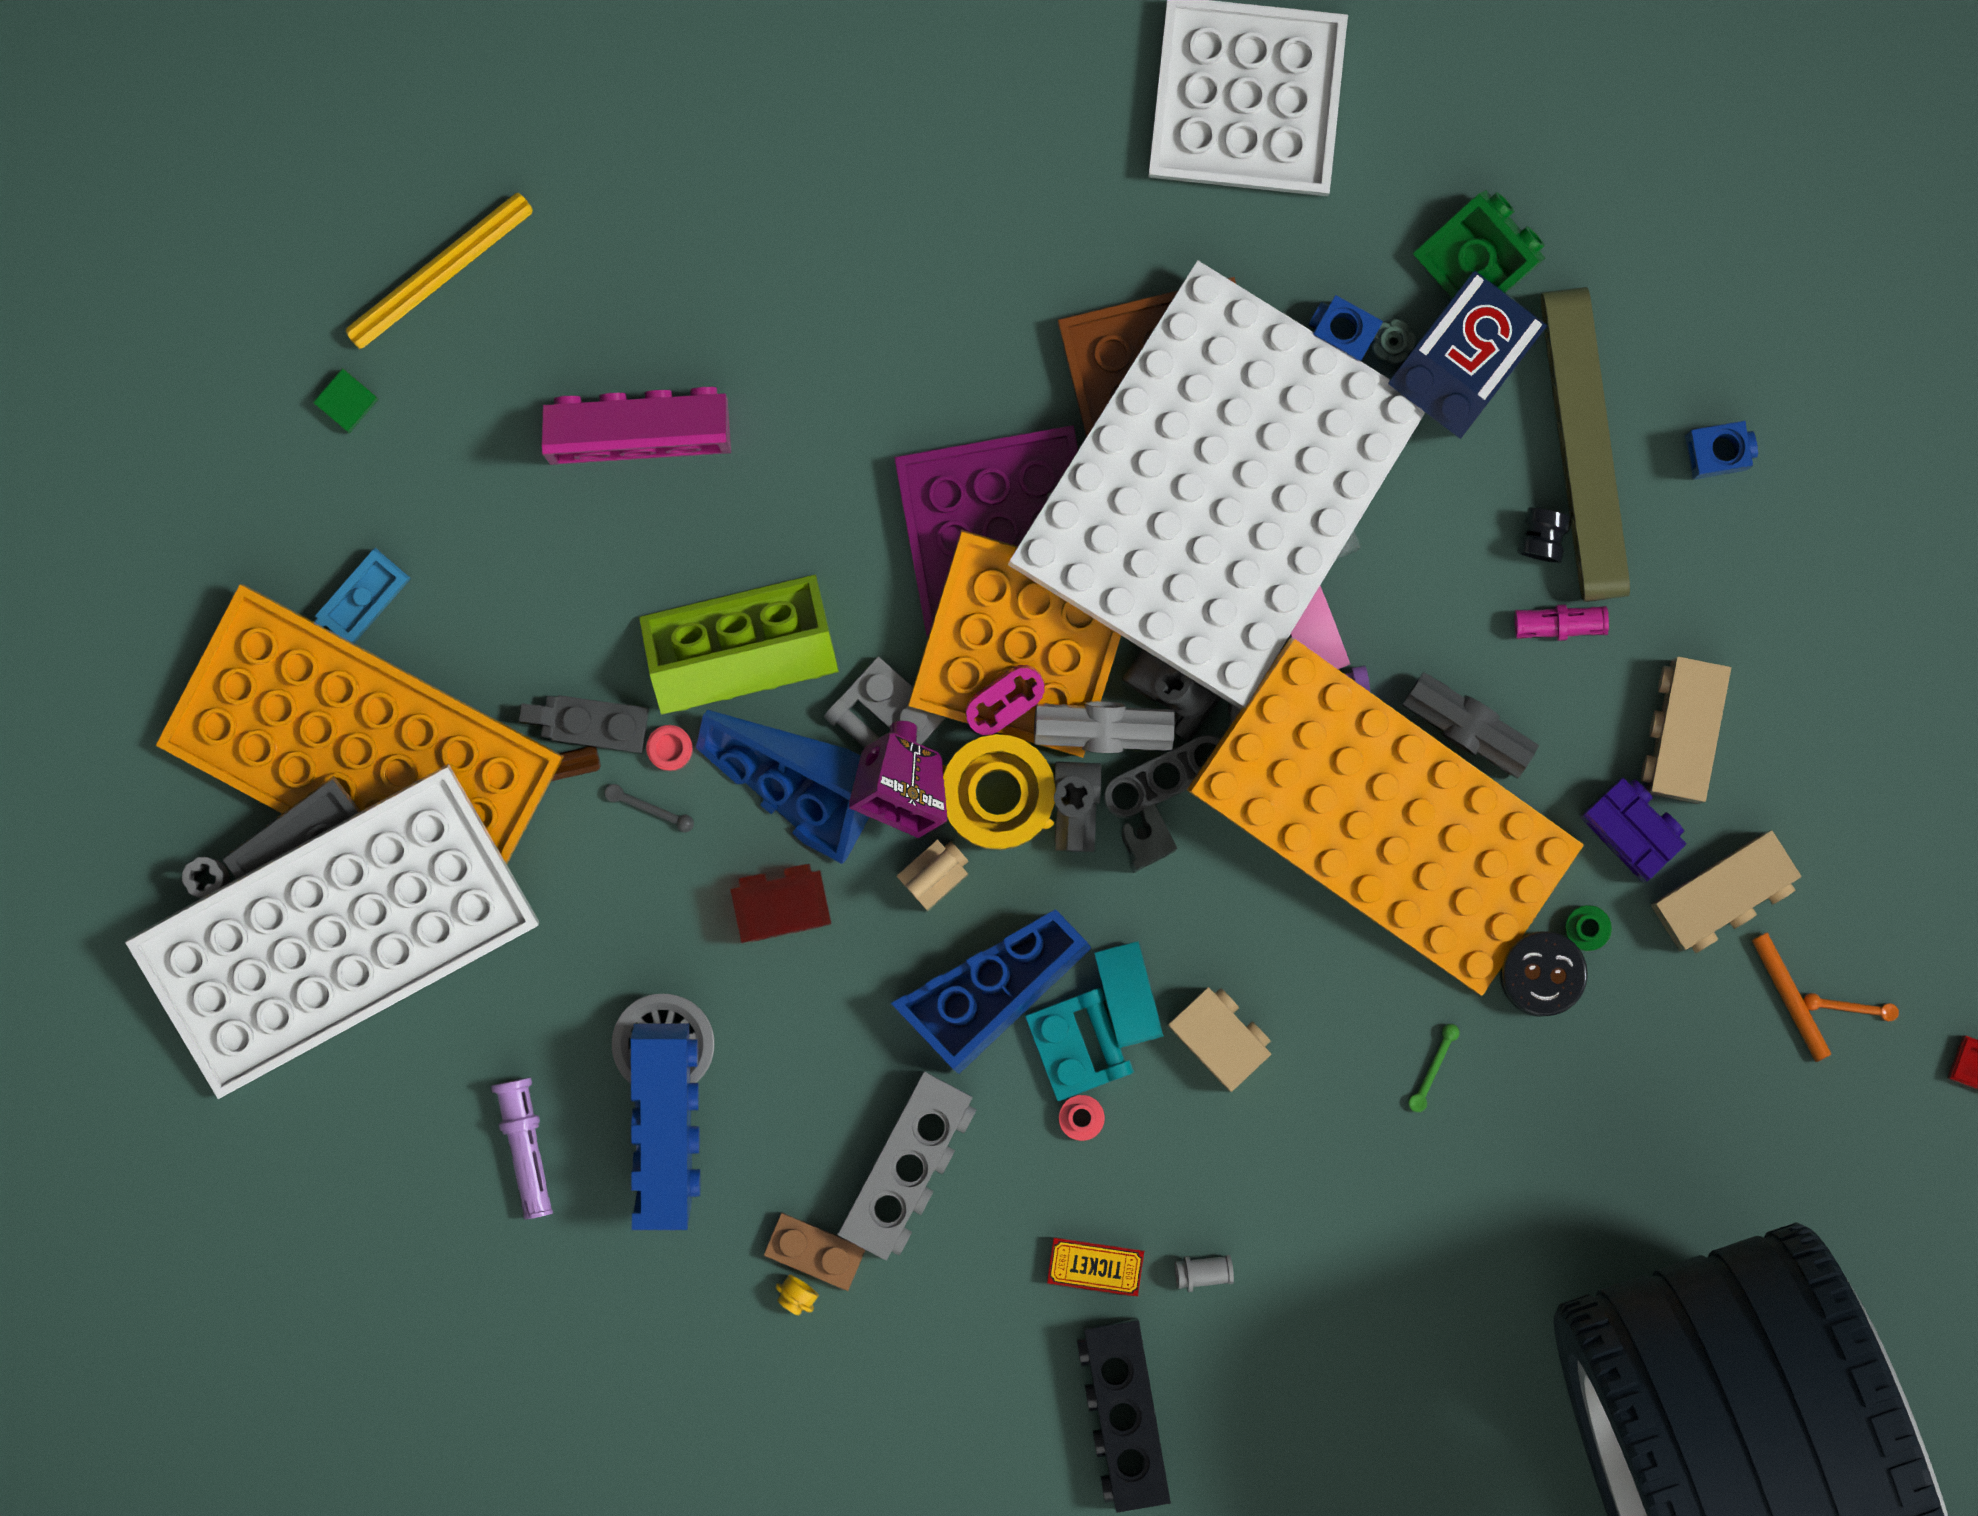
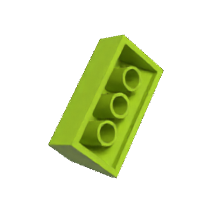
[639,574,839,715]

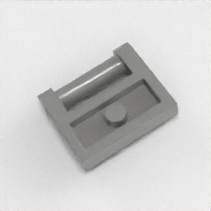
[824,656,946,748]

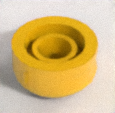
[943,734,1056,850]

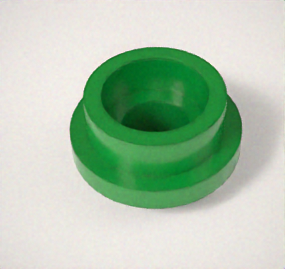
[1565,905,1612,951]

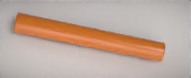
[1751,932,1832,1062]

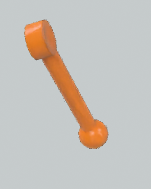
[1804,993,1899,1022]

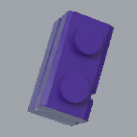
[1580,778,1687,883]

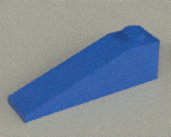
[696,710,870,864]

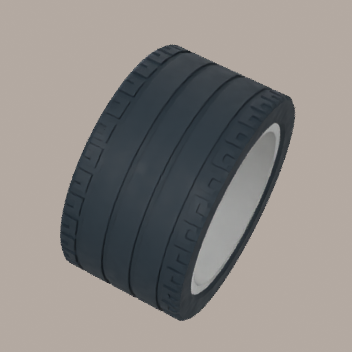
[1554,1222,1948,1516]

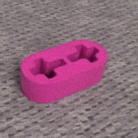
[966,665,1044,735]

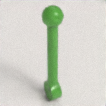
[1409,1024,1460,1112]

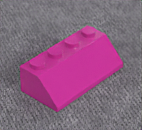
[542,387,731,465]

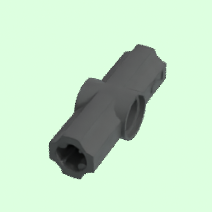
[1401,672,1539,779]

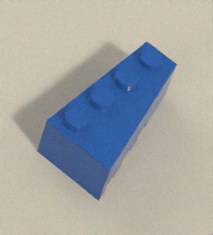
[891,909,1091,1074]

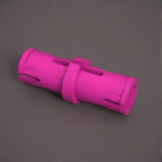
[1514,604,1609,641]

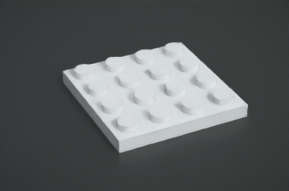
[1148,0,1348,196]

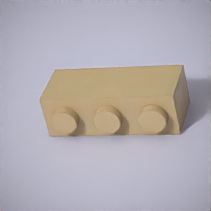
[1641,657,1732,804]
[1651,830,1802,953]

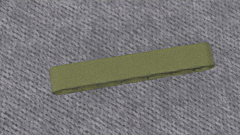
[1541,287,1630,602]

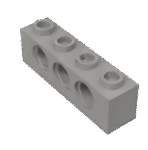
[838,1071,977,1261]

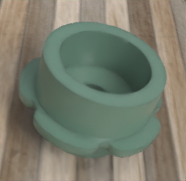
[1372,319,1416,364]

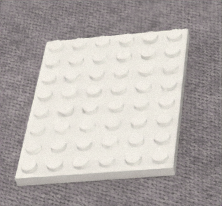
[1008,260,1425,709]

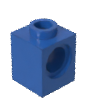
[1309,295,1383,361]
[1685,421,1758,480]

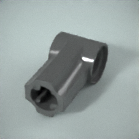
[1055,761,1101,852]

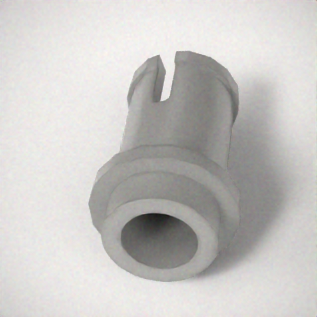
[1175,1255,1234,1292]

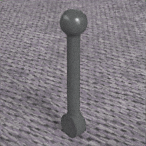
[605,784,694,833]

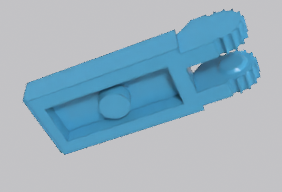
[315,548,411,644]

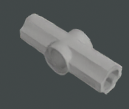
[1034,701,1175,753]

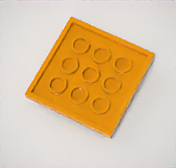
[908,530,1121,758]

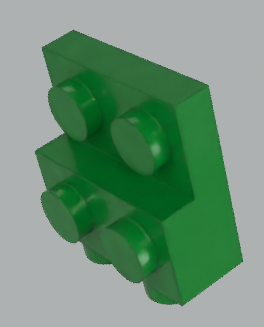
[1413,190,1546,299]

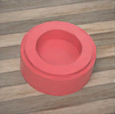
[646,725,693,771]

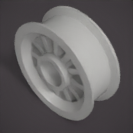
[611,994,715,1084]

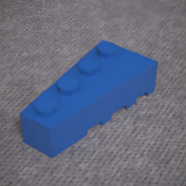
[631,1023,701,1230]

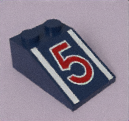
[1388,271,1548,439]

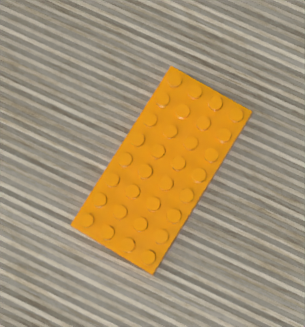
[156,584,564,864]
[1187,638,1584,996]

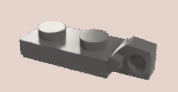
[519,695,649,754]

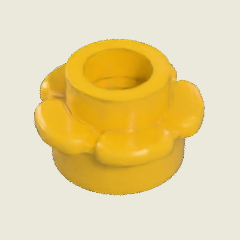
[775,1274,819,1316]

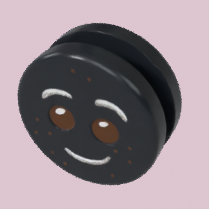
[1500,931,1588,1016]

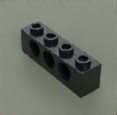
[1077,1318,1171,1513]

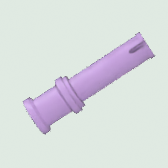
[491,1077,553,1220]

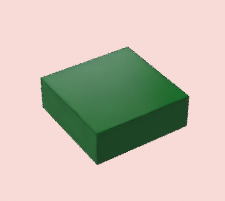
[313,368,379,434]

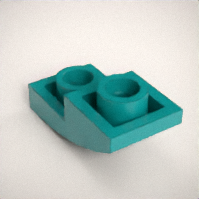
[1094,941,1164,1048]

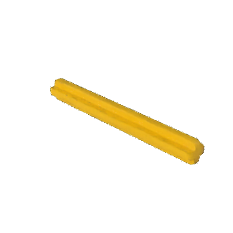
[345,193,533,349]

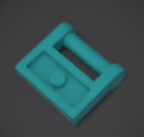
[1025,987,1135,1102]

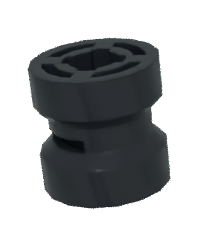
[1517,507,1572,563]

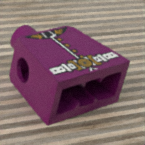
[849,721,947,838]

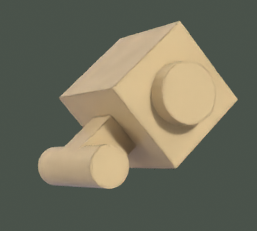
[897,839,969,911]

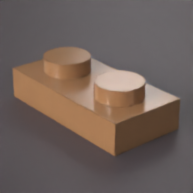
[764,1213,865,1291]

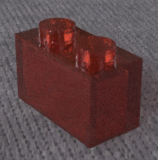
[730,864,833,944]

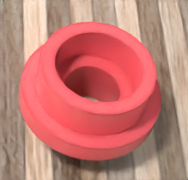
[1059,1095,1105,1141]

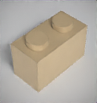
[1167,987,1272,1092]

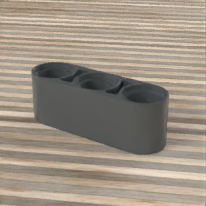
[1104,735,1220,819]

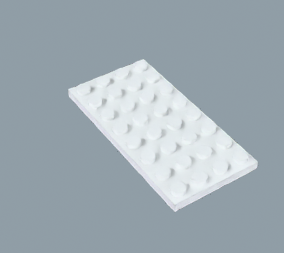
[125,764,539,1099]

